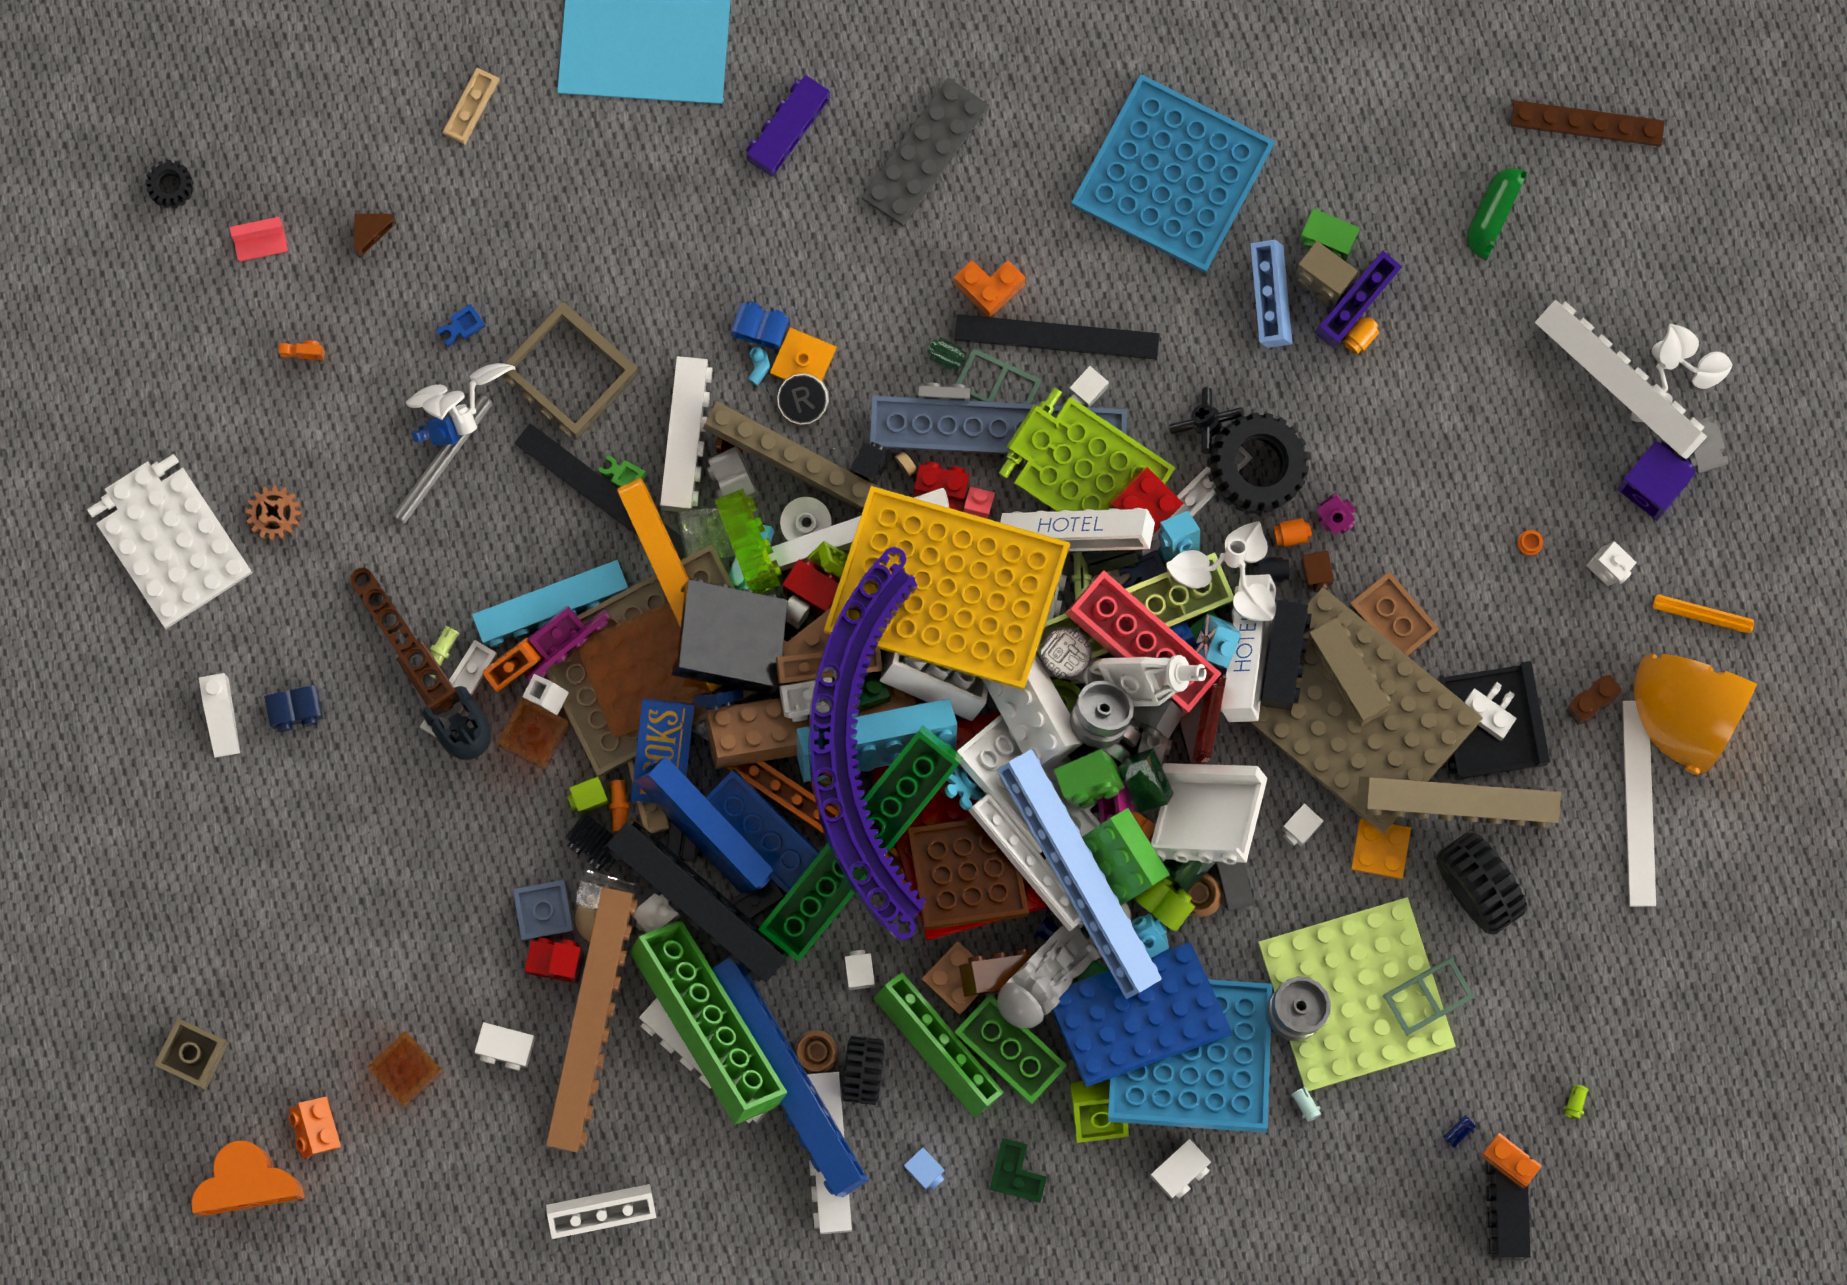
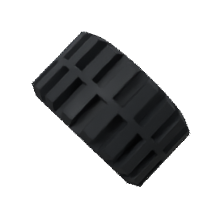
[842,1036,885,1105]

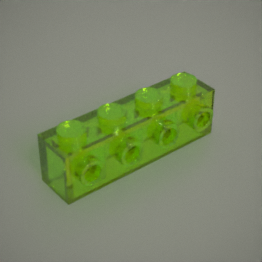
[715,489,782,594]

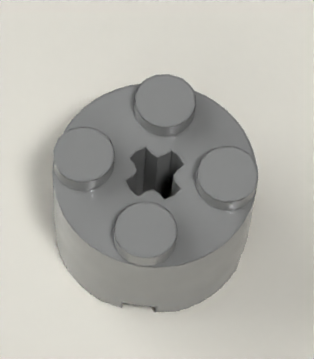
[1687,416,1728,474]

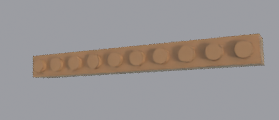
[546,887,638,1152]

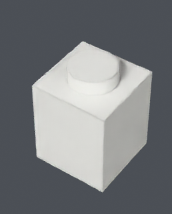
[1069,366,1109,407]
[522,674,569,715]
[1282,804,1323,847]
[845,950,875,990]

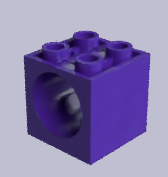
[1617,440,1696,521]

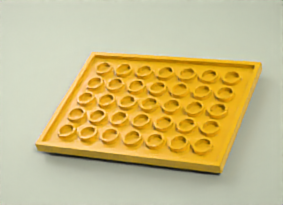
[824,486,1070,690]

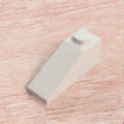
[199,673,240,758]

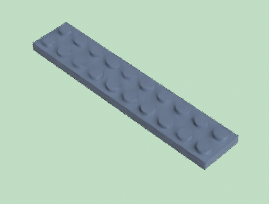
[870,396,1127,455]

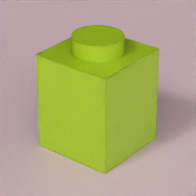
[567,777,609,815]

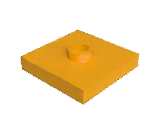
[770,327,837,381]

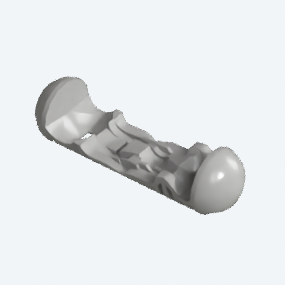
[998,903,1132,1028]

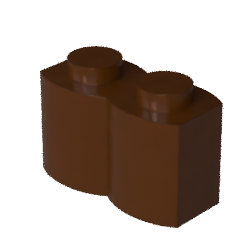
[1566,675,1622,725]

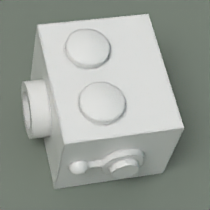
[1586,541,1637,586]
[632,893,680,934]

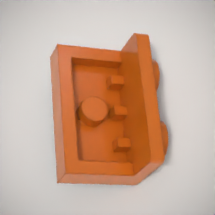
[289,1096,341,1159]

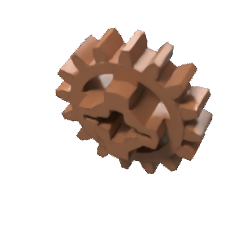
[245,485,303,542]

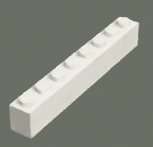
[1535,300,1708,459]

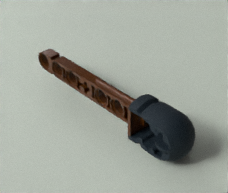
[350,568,491,760]

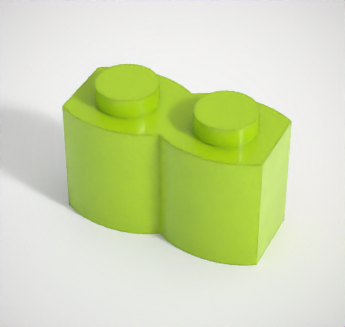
[1133,877,1195,931]

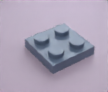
[513,880,574,941]

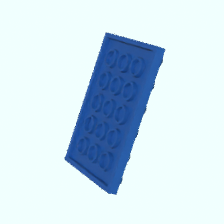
[1051,942,1232,1088]

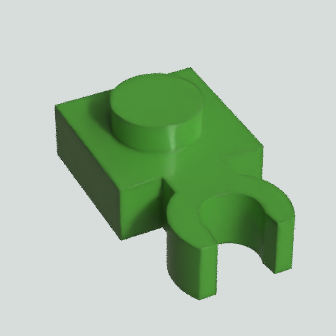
[599,456,647,488]

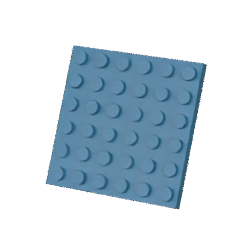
[1071,74,1275,274]
[1108,979,1273,1133]

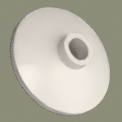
[780,497,832,541]

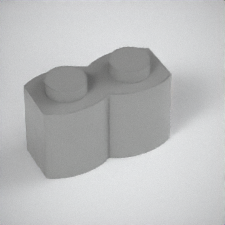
[707,446,759,508]

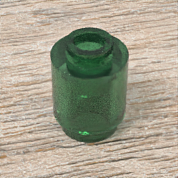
[927,337,967,371]

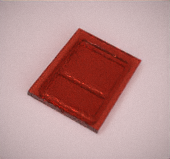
[1192,677,1226,764]

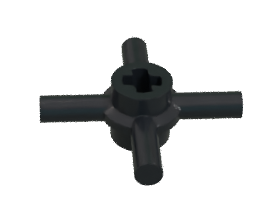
[1169,387,1244,454]

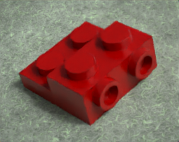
[913,461,970,512]

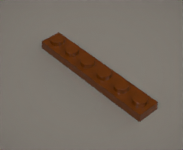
[1511,100,1665,147]

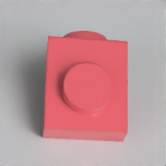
[963,486,995,519]

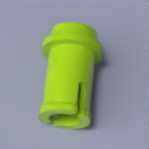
[1563,1084,1589,1119]

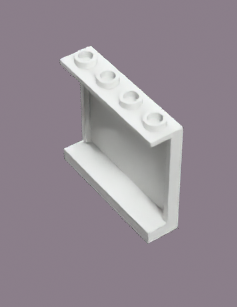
[1151,763,1267,864]

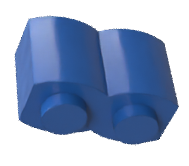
[731,301,789,351]

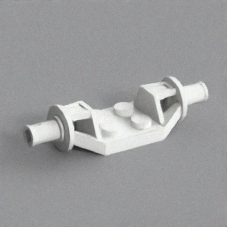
[1069,655,1206,707]

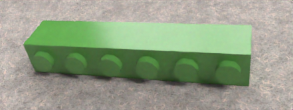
[873,972,1004,1118]

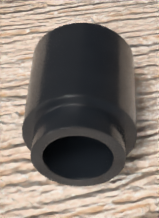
[1252,557,1290,583]

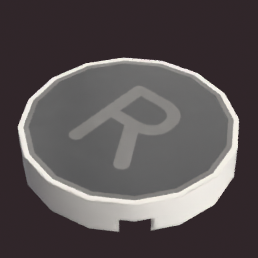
[777,373,829,425]

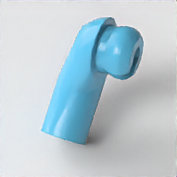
[747,347,770,386]

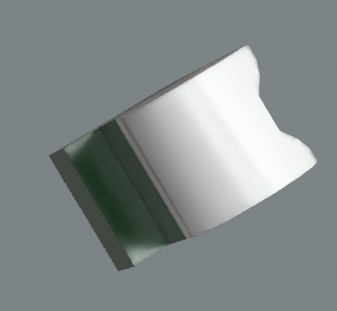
[784,595,811,642]

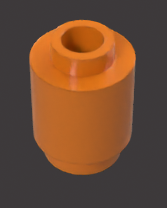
[1273,518,1312,547]

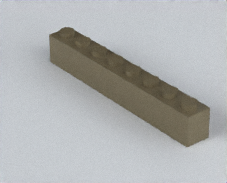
[703,401,882,513]
[1357,776,1561,828]

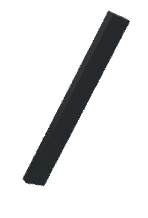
[954,314,1160,360]
[515,423,692,560]

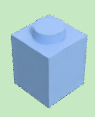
[904,1148,945,1190]

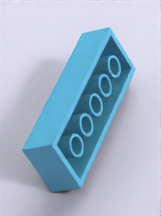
[797,698,957,782]

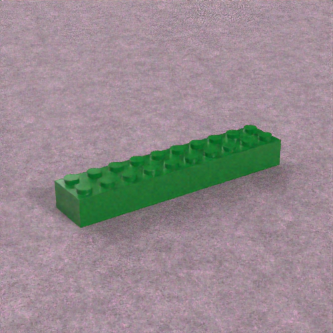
[758,725,964,962]

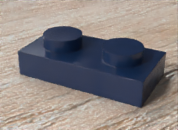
[694,688,743,710]

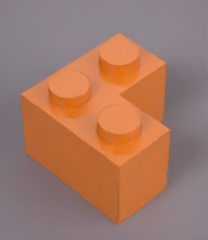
[954,260,1026,317]

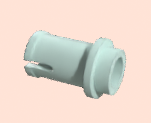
[1291,1087,1321,1122]

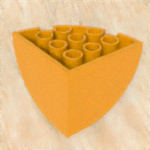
[1634,654,1757,776]

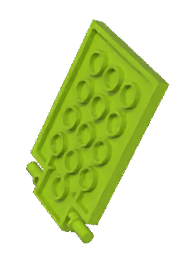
[998,387,1175,512]

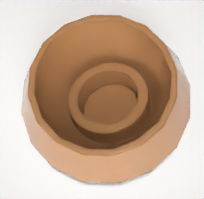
[1181,872,1224,917]
[793,1030,839,1074]

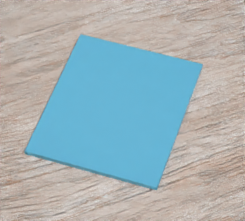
[557,0,731,104]

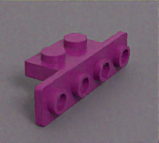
[525,606,610,682]

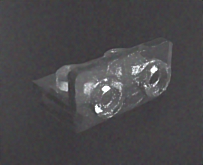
[576,870,637,910]

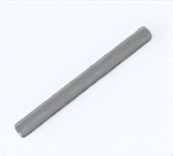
[394,395,492,523]

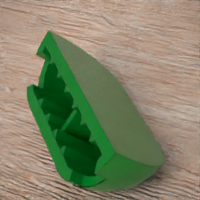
[1467,168,1528,261]

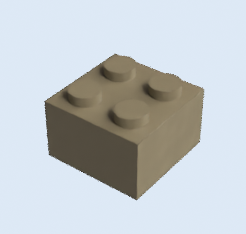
[1295,241,1358,307]
[154,1018,229,1090]

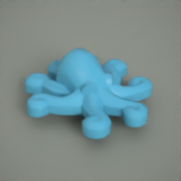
[945,764,986,810]

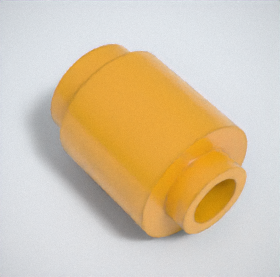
[1342,316,1379,355]

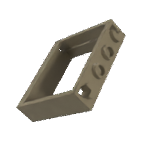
[502,302,639,439]

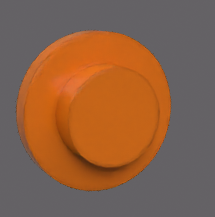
[1517,530,1544,556]

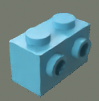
[1158,511,1200,562]

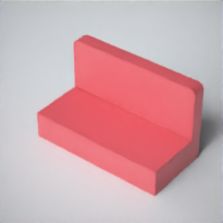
[230,217,288,262]

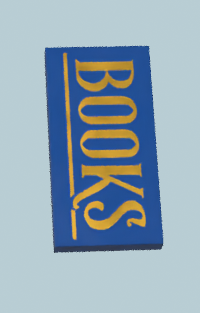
[631,698,694,803]

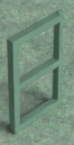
[956,348,1042,404]
[1383,957,1475,1036]

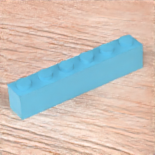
[472,560,628,649]

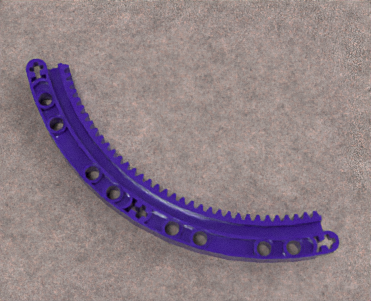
[808,547,926,941]

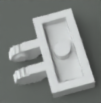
[1465,682,1517,741]

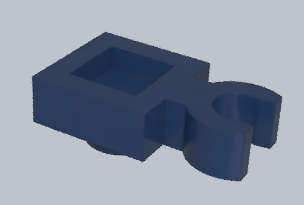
[1119,550,1167,588]

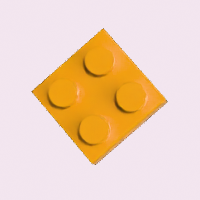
[1351,818,1411,879]

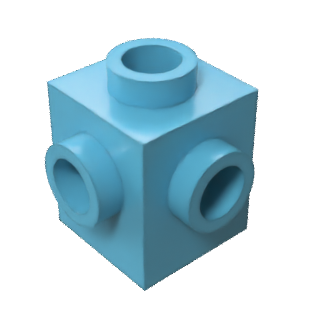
[1132,913,1169,959]

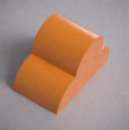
[192,1141,305,1216]

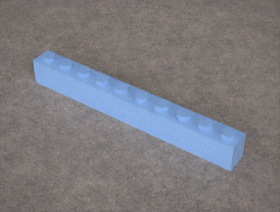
[996,749,1162,999]

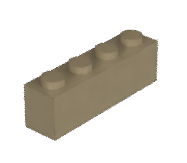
[1308,618,1391,727]

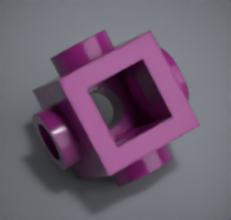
[1316,491,1356,535]

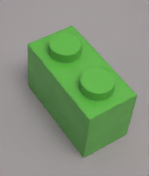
[1300,208,1360,261]

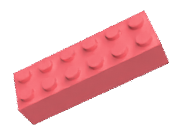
[1065,570,1222,716]

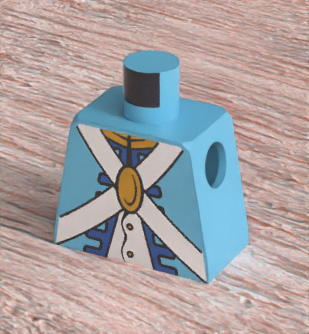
[1194,614,1241,669]

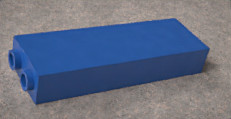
[634,757,773,893]

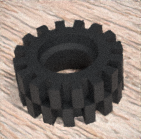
[145,160,194,209]

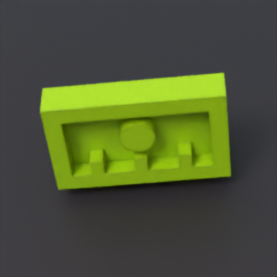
[808,541,848,579]

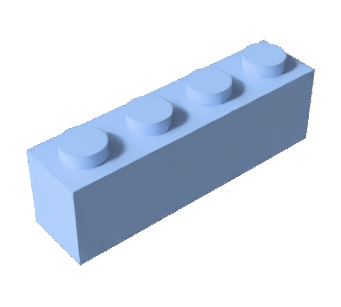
[1250,239,1293,348]

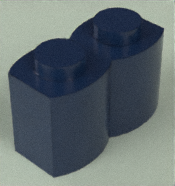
[264,685,323,732]

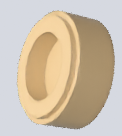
[895,452,917,478]

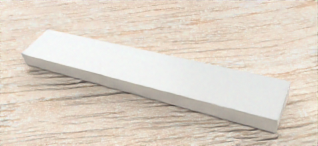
[968,793,1082,931]

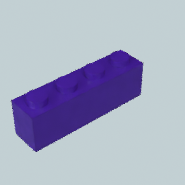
[746,74,831,177]
[1314,251,1402,348]

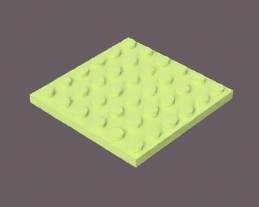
[1258,897,1456,1092]

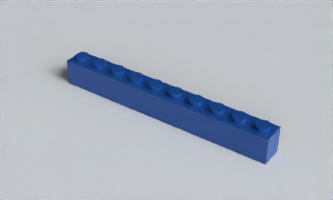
[712,957,869,1197]

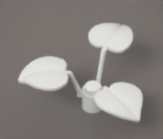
[1631,324,1733,422]
[406,363,516,435]
[1166,521,1276,621]

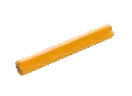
[1653,594,1754,634]

